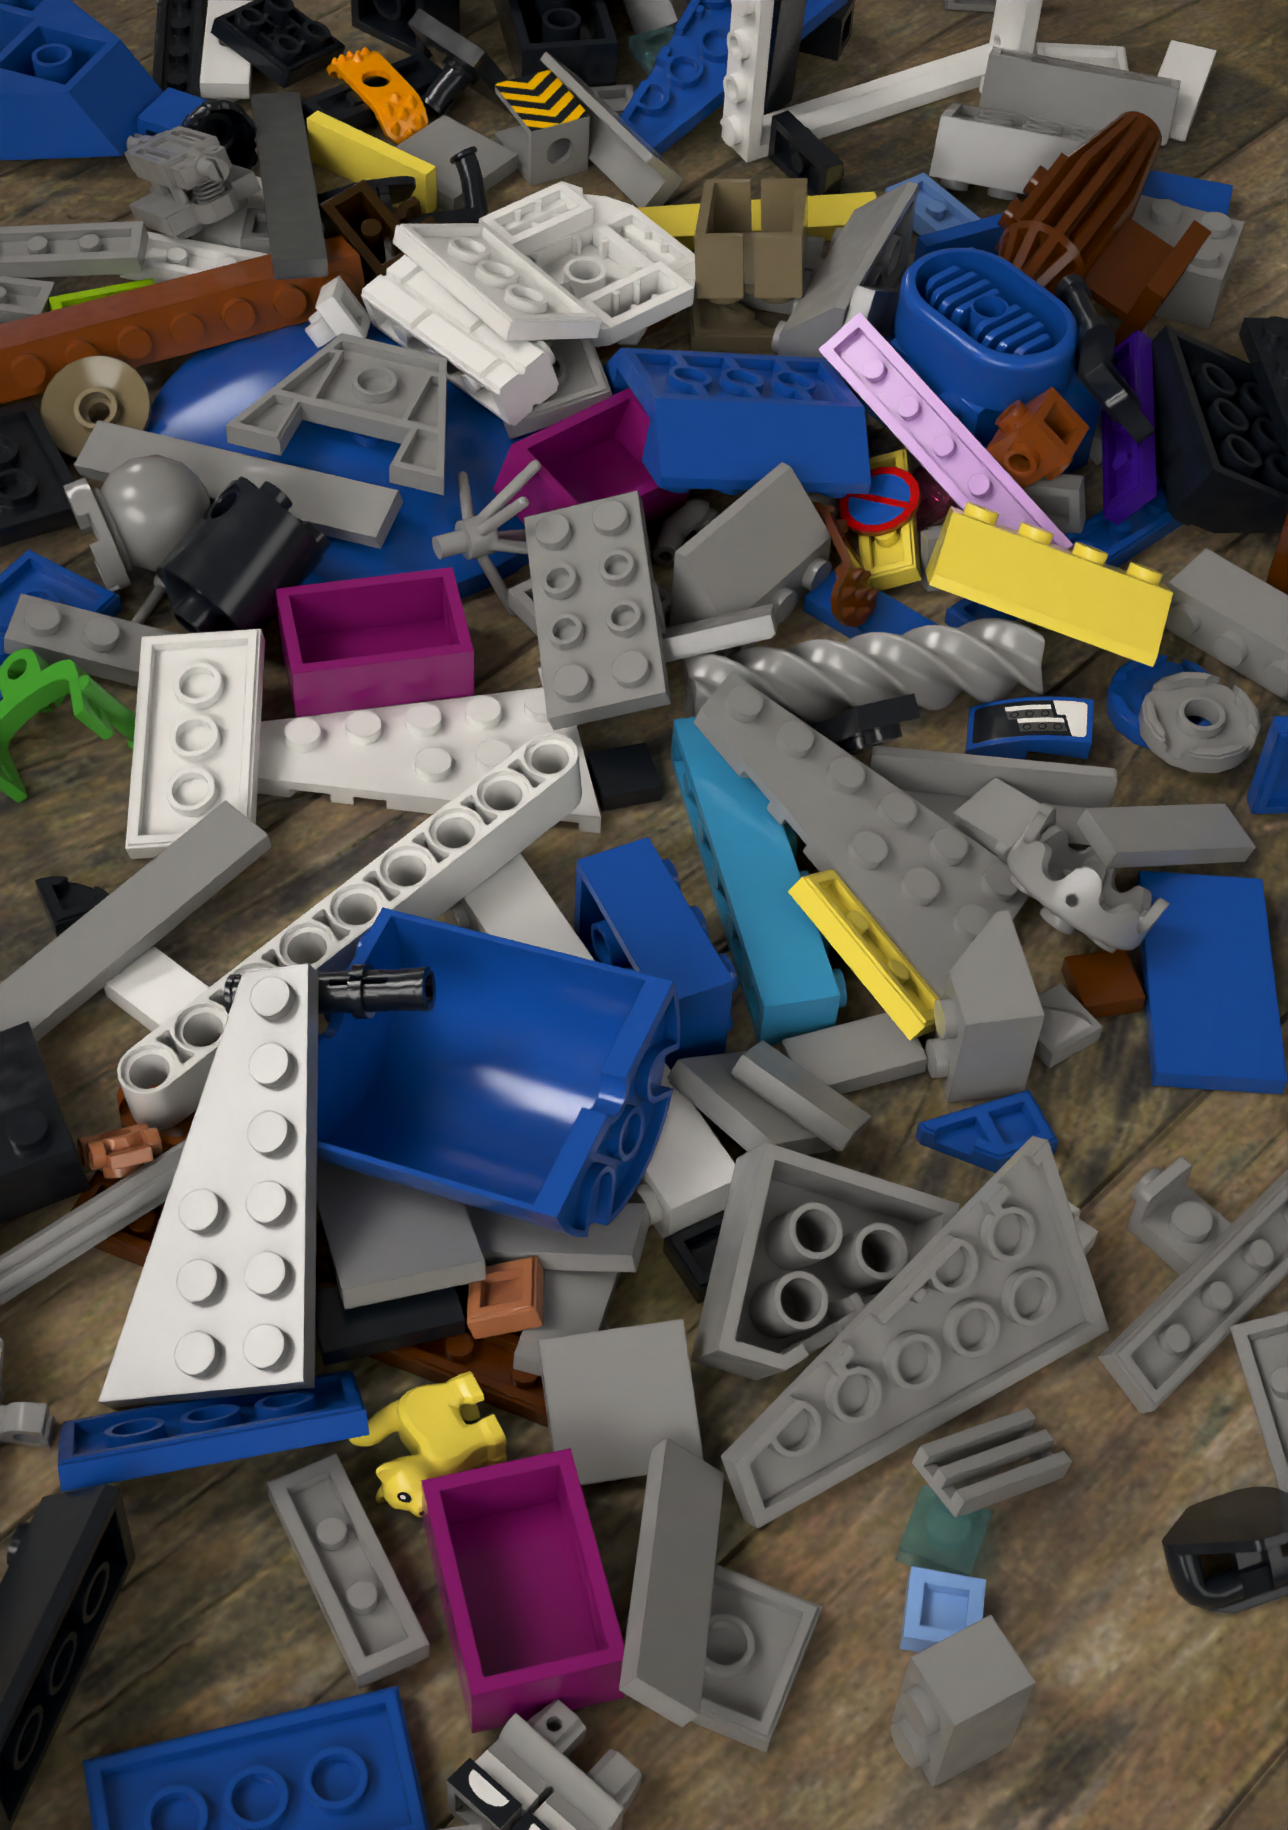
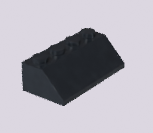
[0,1484,136,1830]

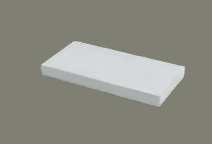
[393,223,602,341]
[125,629,265,859]

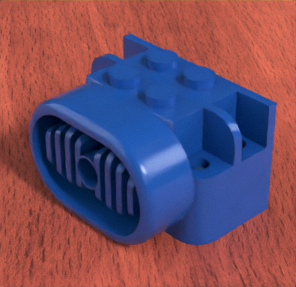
[850,248,1101,474]

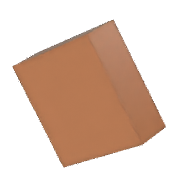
[467,1256,545,1340]

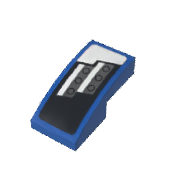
[965,696,1094,760]

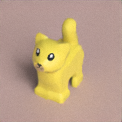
[349,1371,507,1517]

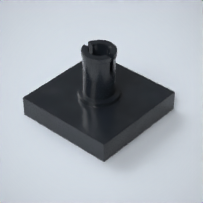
[407,8,513,117]

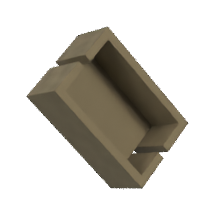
[694,178,808,304]

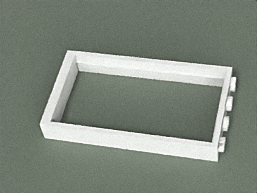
[720,0,1043,163]

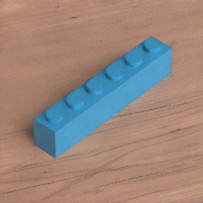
[670,716,847,1045]

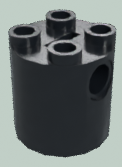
[156,476,331,633]

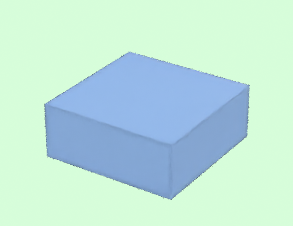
[900,1566,986,1652]

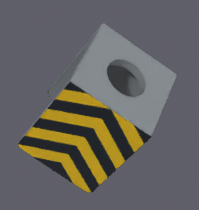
[495,70,590,186]

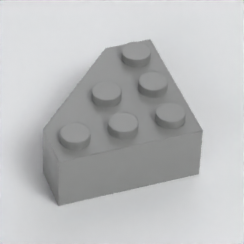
[691,1142,959,1380]

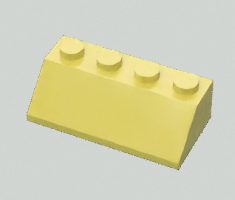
[925,502,1173,667]

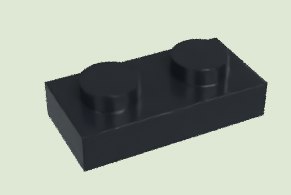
[768,111,844,196]

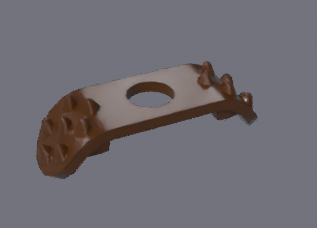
[812,502,879,627]

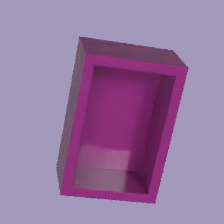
[492,387,692,526]
[275,567,474,717]
[421,1448,625,1734]

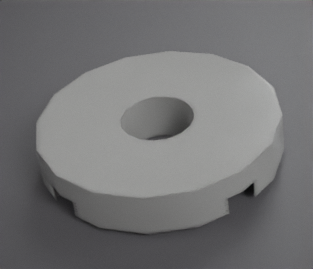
[1138,672,1261,773]

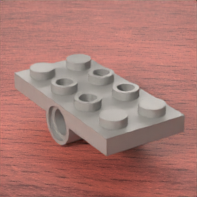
[524,491,671,730]

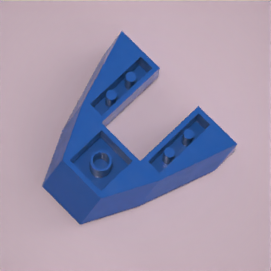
[0,0,163,160]

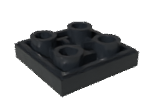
[210,0,346,89]

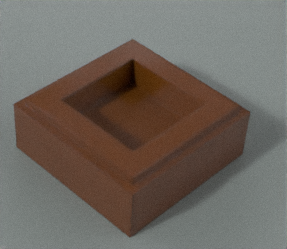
[1061,949,1146,1018]

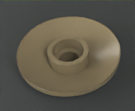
[41,356,151,460]

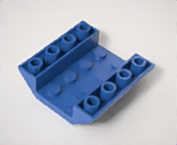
[602,348,871,498]

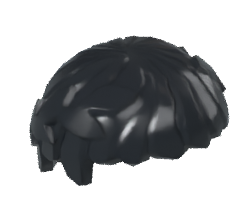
[181,98,258,170]

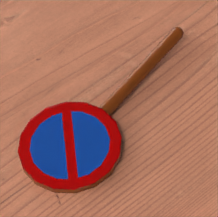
[838,467,921,536]

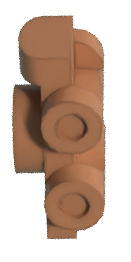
[77,1123,162,1179]

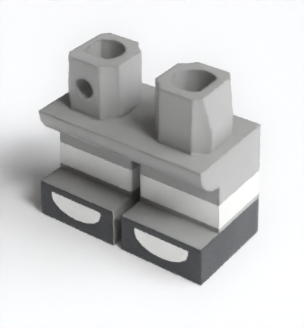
[446,1699,642,1830]

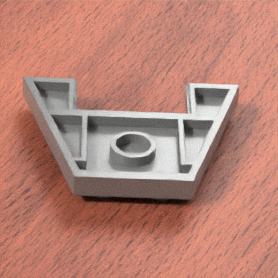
[226,333,447,495]

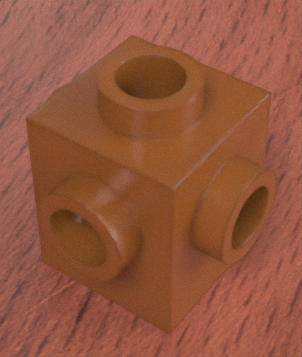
[986,387,1090,489]

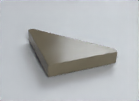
[686,290,776,352]

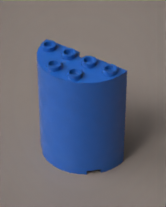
[317,908,680,1238]

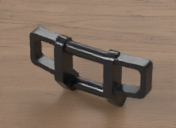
[1055,274,1156,444]

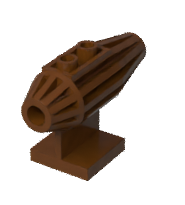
[994,111,1211,348]

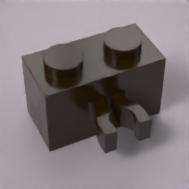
[320,179,437,286]

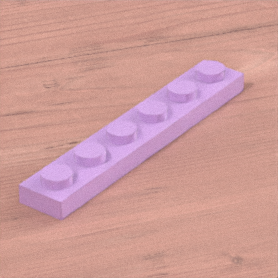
[818,312,1074,551]

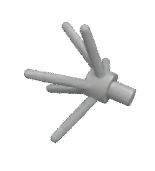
[432,460,541,616]

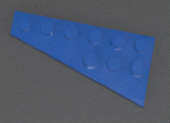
[620,0,848,155]

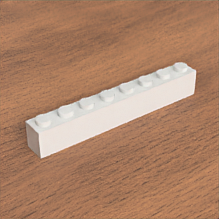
[443,853,735,1240]

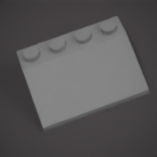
[929,102,1101,200]

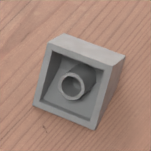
[925,910,1045,1103]

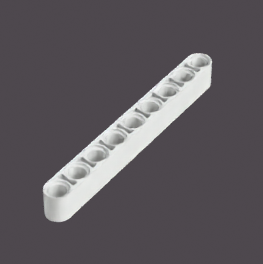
[117,733,582,1131]

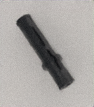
[224,963,436,1019]

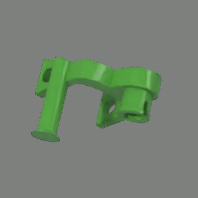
[0,648,136,803]

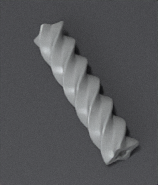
[682,618,1045,725]

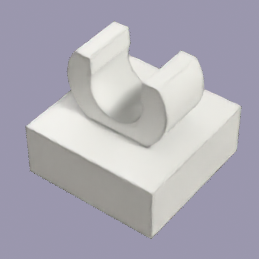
[305,276,371,348]

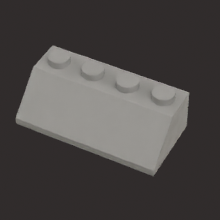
[771,181,919,379]

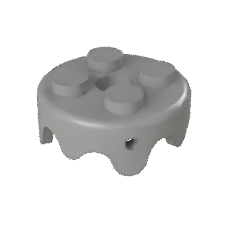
[1007,811,1170,953]

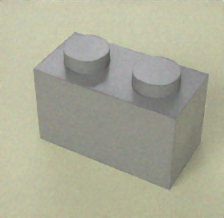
[891,1615,1036,1788]

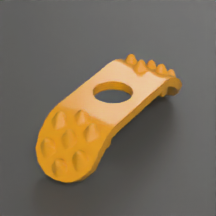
[326,47,428,145]

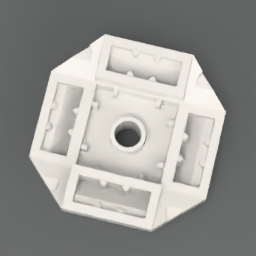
[478,181,696,360]

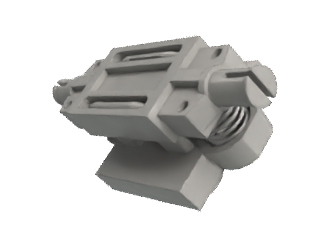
[124,126,262,239]

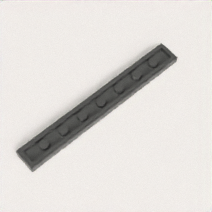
[251,92,328,280]

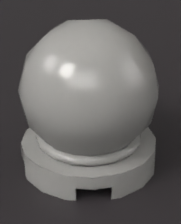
[63,454,210,592]

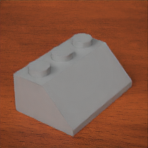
[669,462,831,657]

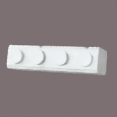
[361,255,559,426]

